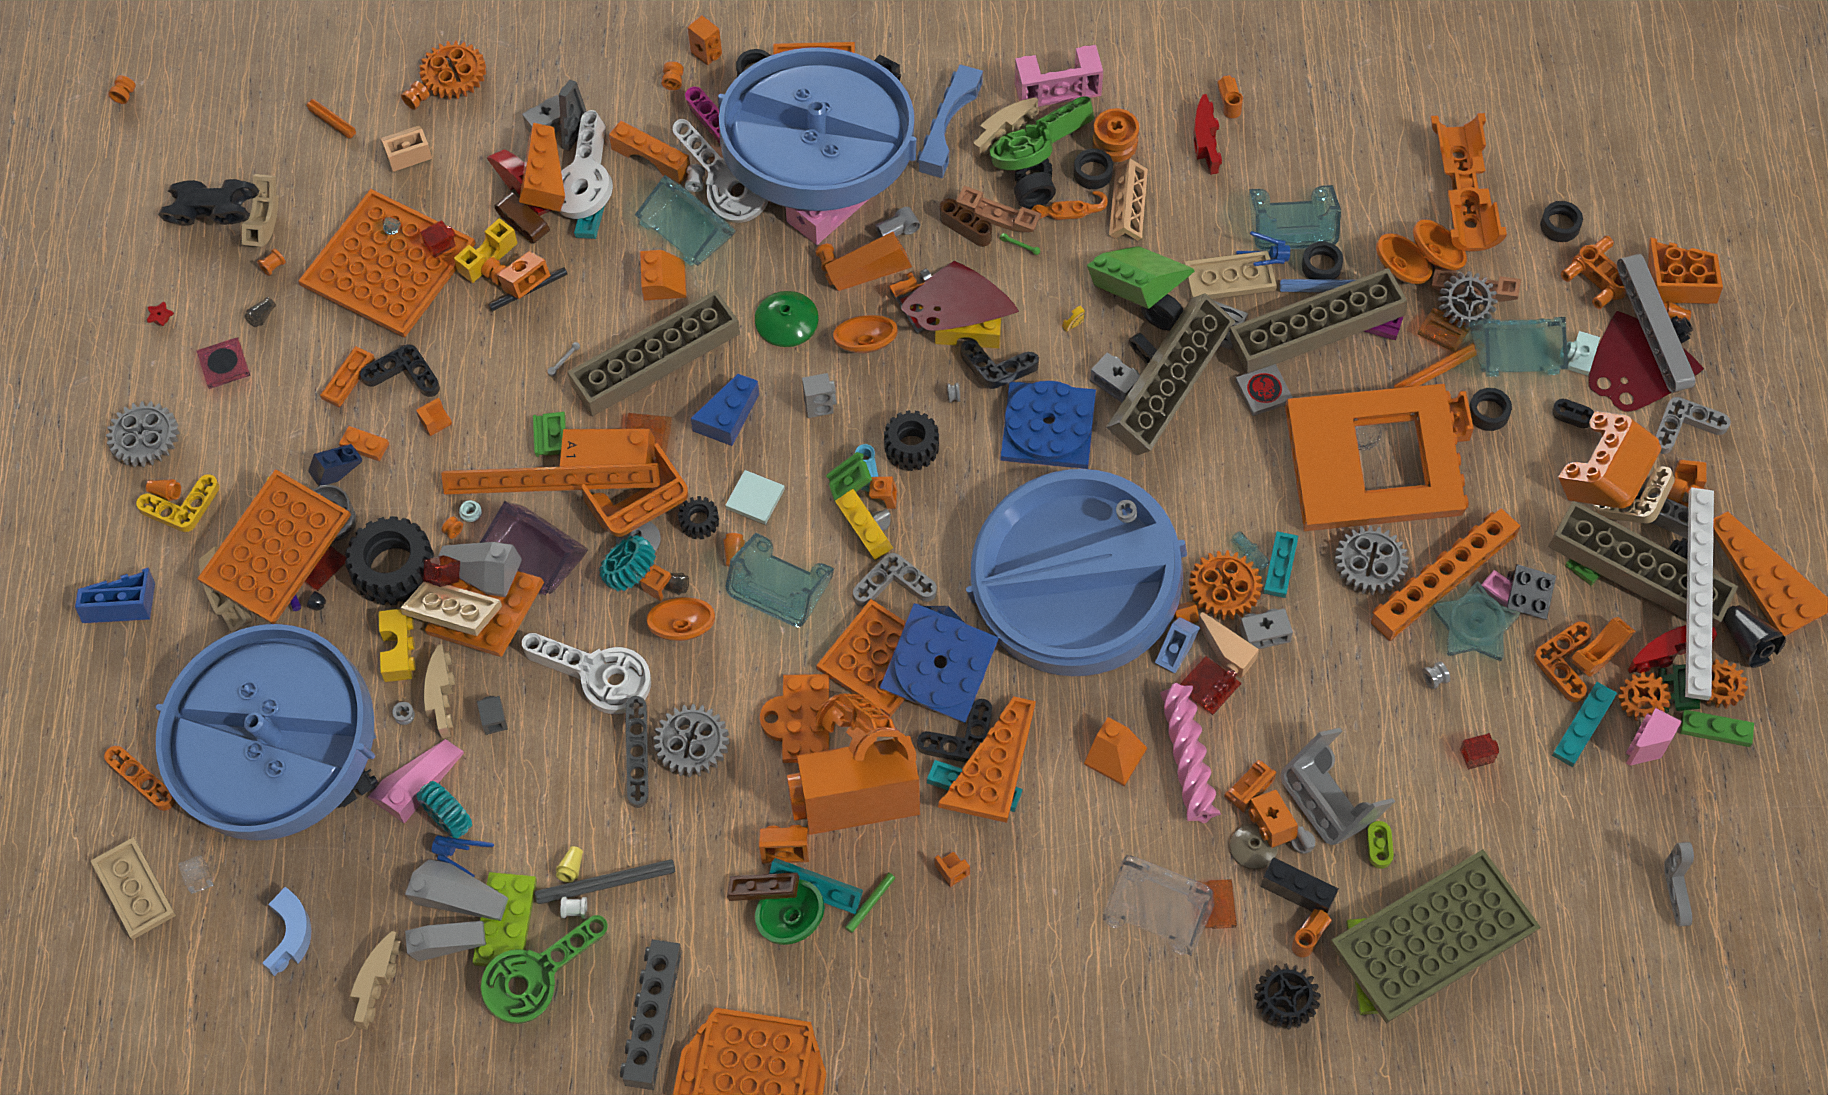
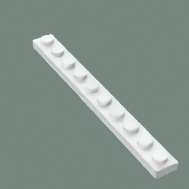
[1685,487,1714,700]

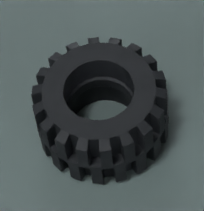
[884,410,939,471]

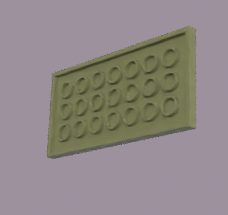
[1330,849,1541,1024]

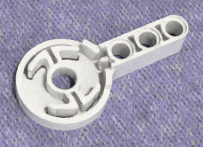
[560,110,613,219]
[673,119,768,223]
[522,633,651,714]

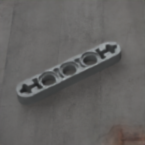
[626,696,649,808]

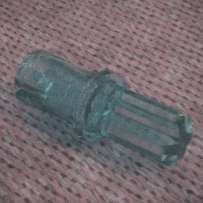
[1231,531,1270,570]

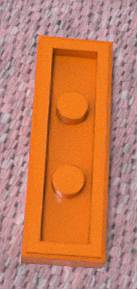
[320,346,375,408]

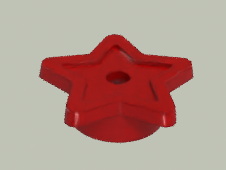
[147,302,174,326]

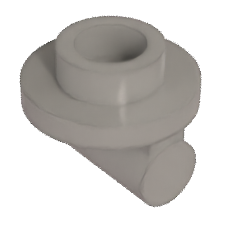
[871,509,891,531]
[1291,826,1315,854]

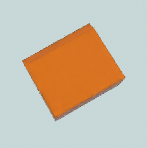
[1174,601,1199,623]

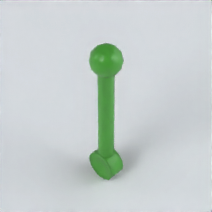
[1000,233,1041,255]

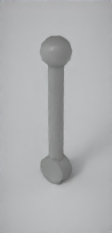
[548,342,580,377]

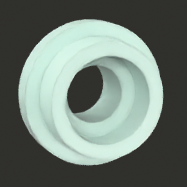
[1563,341,1582,362]
[459,500,482,522]

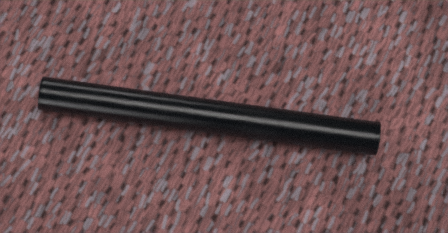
[488,267,568,312]

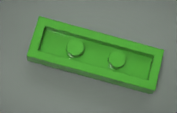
[1680,710,1754,747]

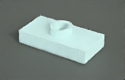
[1567,331,1600,376]

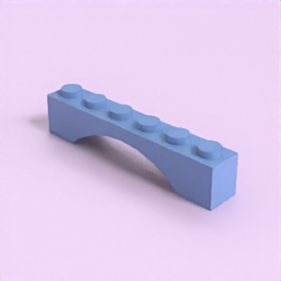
[916,64,983,178]

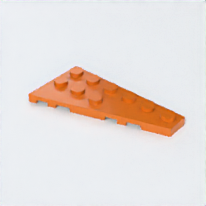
[1713,511,1828,636]
[938,696,1036,823]

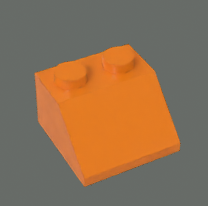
[640,250,686,301]
[759,825,809,864]

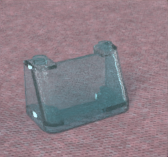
[635,175,737,266]
[1249,185,1341,250]
[1470,317,1568,377]
[725,533,835,627]

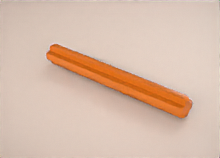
[1394,339,1487,388]

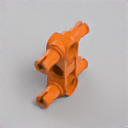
[1560,235,1627,309]

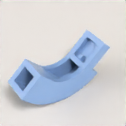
[262,887,312,976]

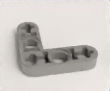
[1656,397,1731,454]
[853,553,937,606]
[1664,842,1694,927]

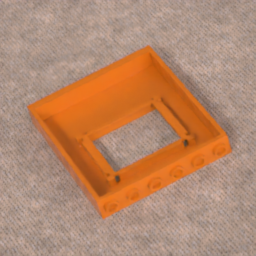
[1285,383,1468,531]

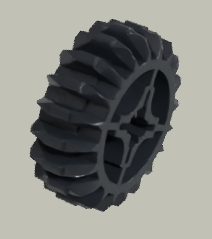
[1254,963,1321,1030]

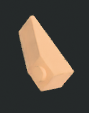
[1198,612,1259,679]

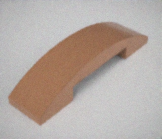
[956,185,1041,232]
[1432,268,1521,302]

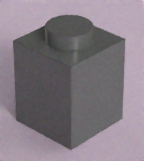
[477,696,508,735]

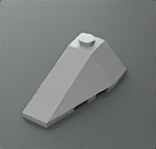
[434,542,522,597]
[405,859,508,921]

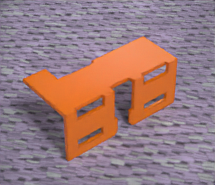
[889,272,925,298]

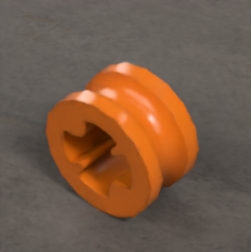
[441,516,464,539]

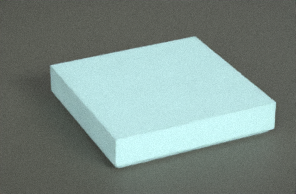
[725,470,785,525]

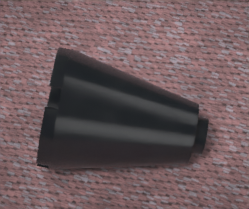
[1723,605,1786,668]

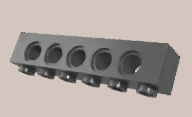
[620,939,682,1090]

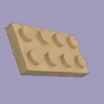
[1184,251,1277,299]
[401,579,502,636]
[91,837,176,940]

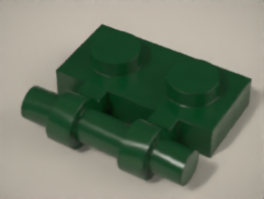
[1656,664,1701,713]

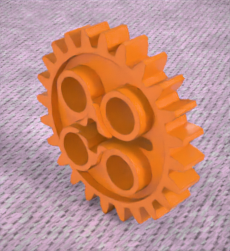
[419,41,486,100]
[1189,550,1263,620]

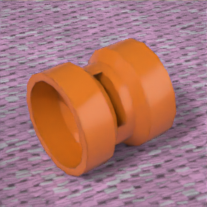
[661,61,684,90]
[108,75,136,104]
[401,81,430,110]
[481,257,507,286]

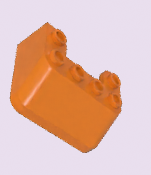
[1558,411,1661,508]
[581,443,688,537]

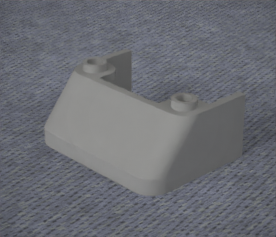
[1280,728,1395,845]

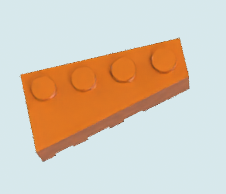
[519,122,565,212]

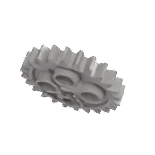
[106,401,180,467]
[1334,525,1409,595]
[654,704,730,777]

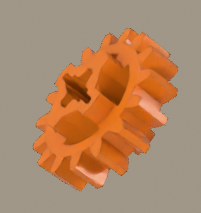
[1706,659,1748,709]
[1618,672,1671,721]

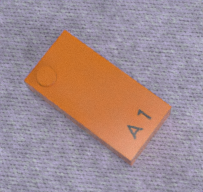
[559,429,655,467]

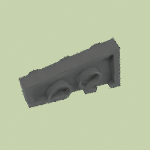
[559,79,587,151]

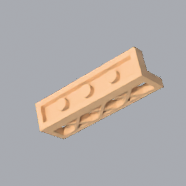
[1109,158,1148,241]

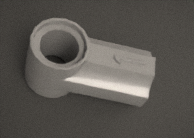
[875,207,921,238]

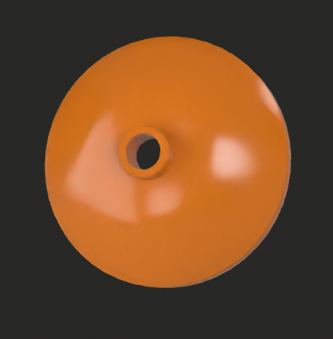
[1413,220,1467,270]
[1376,233,1432,284]
[833,315,898,354]
[647,597,715,641]

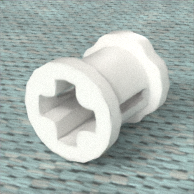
[685,164,705,192]
[561,897,587,919]

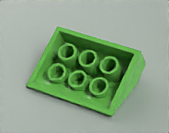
[1087,246,1195,309]

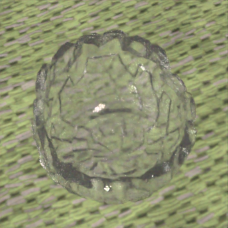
[1354,418,1383,451]

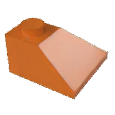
[1084,717,1147,787]

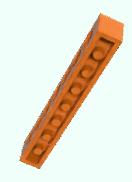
[1371,508,1521,641]

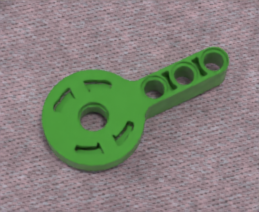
[990,96,1095,170]
[480,915,608,1024]

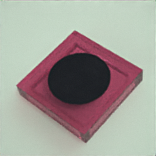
[196,337,251,389]

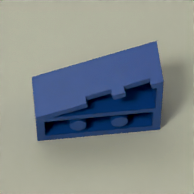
[691,374,759,446]
[75,567,155,623]

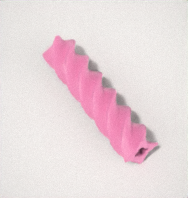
[1160,683,1221,823]

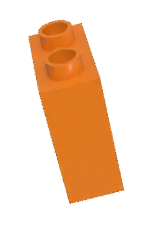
[787,736,920,835]

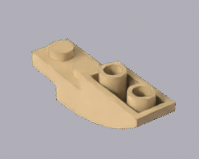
[973,97,1039,160]
[199,546,253,633]
[424,644,455,738]
[350,931,402,1030]

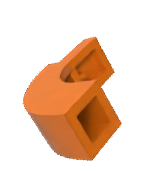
[1571,617,1636,677]

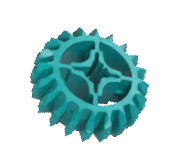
[599,535,656,592]
[417,781,472,839]

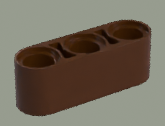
[494,192,550,244]
[940,198,992,247]

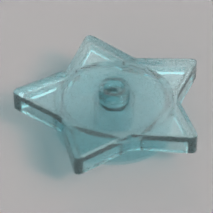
[1432,581,1520,661]

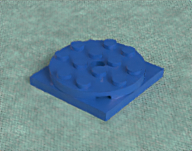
[1001,381,1096,469]
[879,603,999,723]

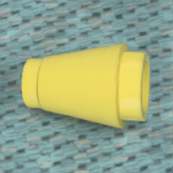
[556,846,583,883]

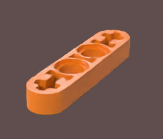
[104,746,175,811]

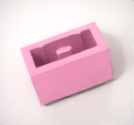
[1626,708,1682,766]

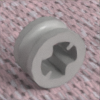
[947,382,960,403]
[1116,500,1137,523]
[392,702,415,725]

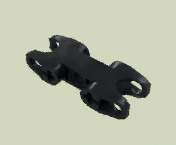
[158,179,260,226]

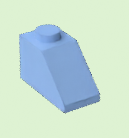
[1155,617,1200,673]

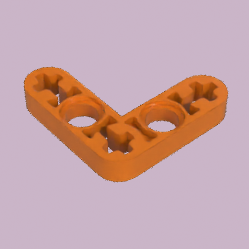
[1534,622,1592,702]

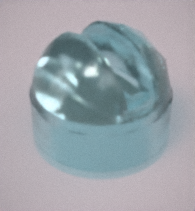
[383,217,401,235]

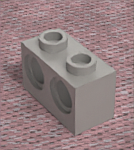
[802,373,837,418]

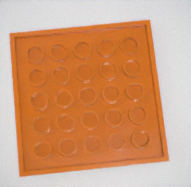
[298,189,476,338]

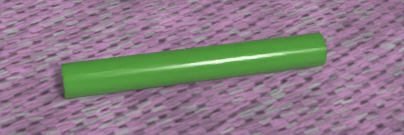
[845,872,895,933]

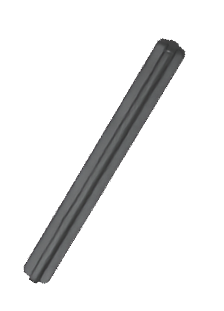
[535,859,675,904]

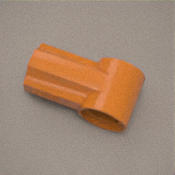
[1217,75,1243,118]
[1292,909,1332,957]

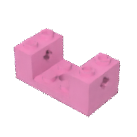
[1015,45,1103,107]
[786,199,869,245]

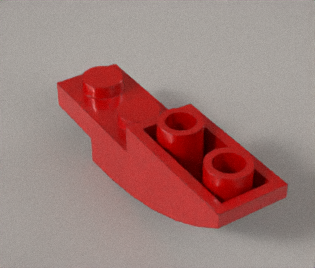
[1193,94,1222,175]
[487,149,552,216]
[1628,625,1717,674]

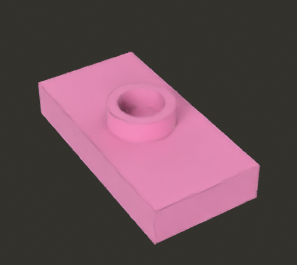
[1480,570,1519,615]

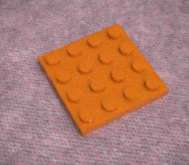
[425,571,544,657]
[816,599,939,718]

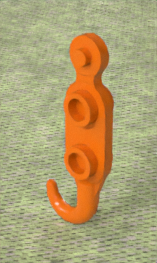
[1032,191,1108,220]

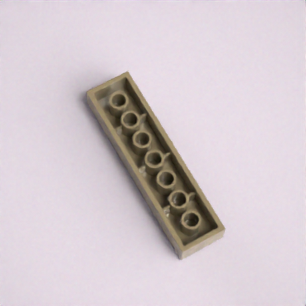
[1230,268,1408,373]
[568,290,740,416]
[1106,293,1235,455]
[1548,501,1738,629]

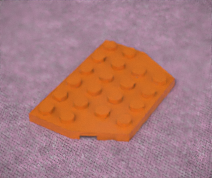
[673,1008,827,1095]

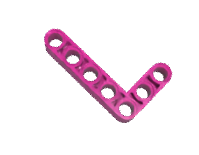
[685,86,720,144]

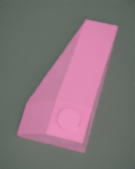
[368,739,464,824]

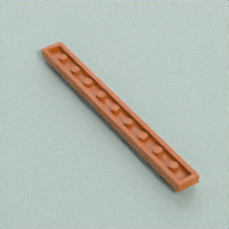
[441,463,660,495]

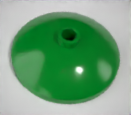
[755,291,819,347]
[755,879,825,945]

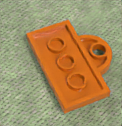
[760,674,829,763]

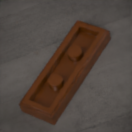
[727,873,800,901]

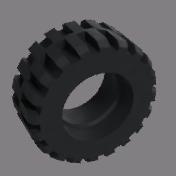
[345,516,435,605]

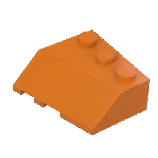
[1648,237,1723,304]

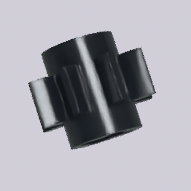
[1670,316,1693,344]
[1668,537,1688,560]

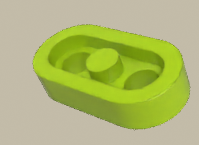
[1367,821,1394,869]

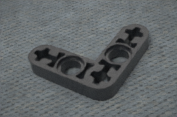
[960,340,1039,389]
[360,344,440,397]
[917,699,992,763]

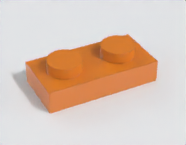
[339,426,389,462]

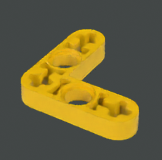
[136,474,220,532]

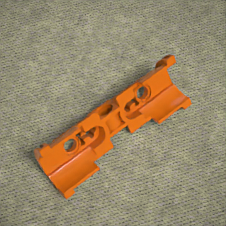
[1431,113,1507,251]
[815,693,916,761]

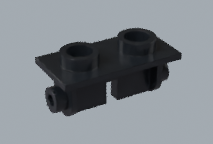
[337,769,379,808]

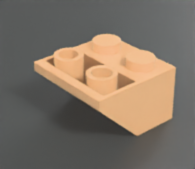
[380,125,432,172]

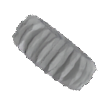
[1438,271,1498,330]

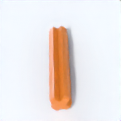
[306,99,356,138]

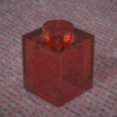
[420,220,456,258]
[423,555,460,587]
[1460,733,1499,770]

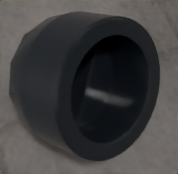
[307,591,326,611]

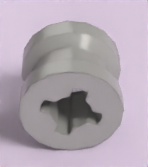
[1422,661,1450,689]

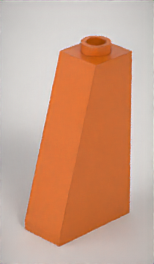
[825,231,912,291]

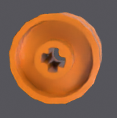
[1093,108,1139,162]

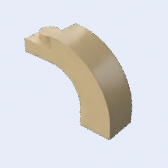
[242,174,279,247]

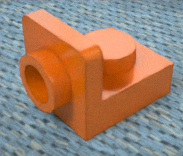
[869,476,898,509]

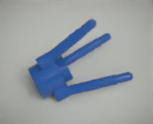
[1236,231,1290,266]
[432,835,494,877]

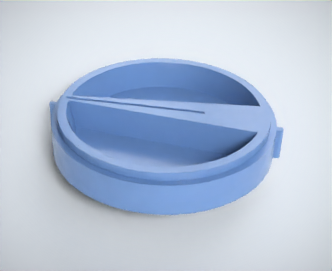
[718,47,916,211]
[966,469,1187,676]
[156,624,375,840]

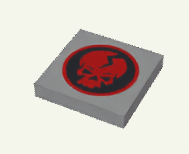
[1235,364,1293,416]

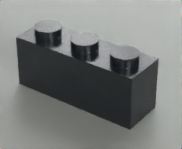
[1260,857,1339,914]

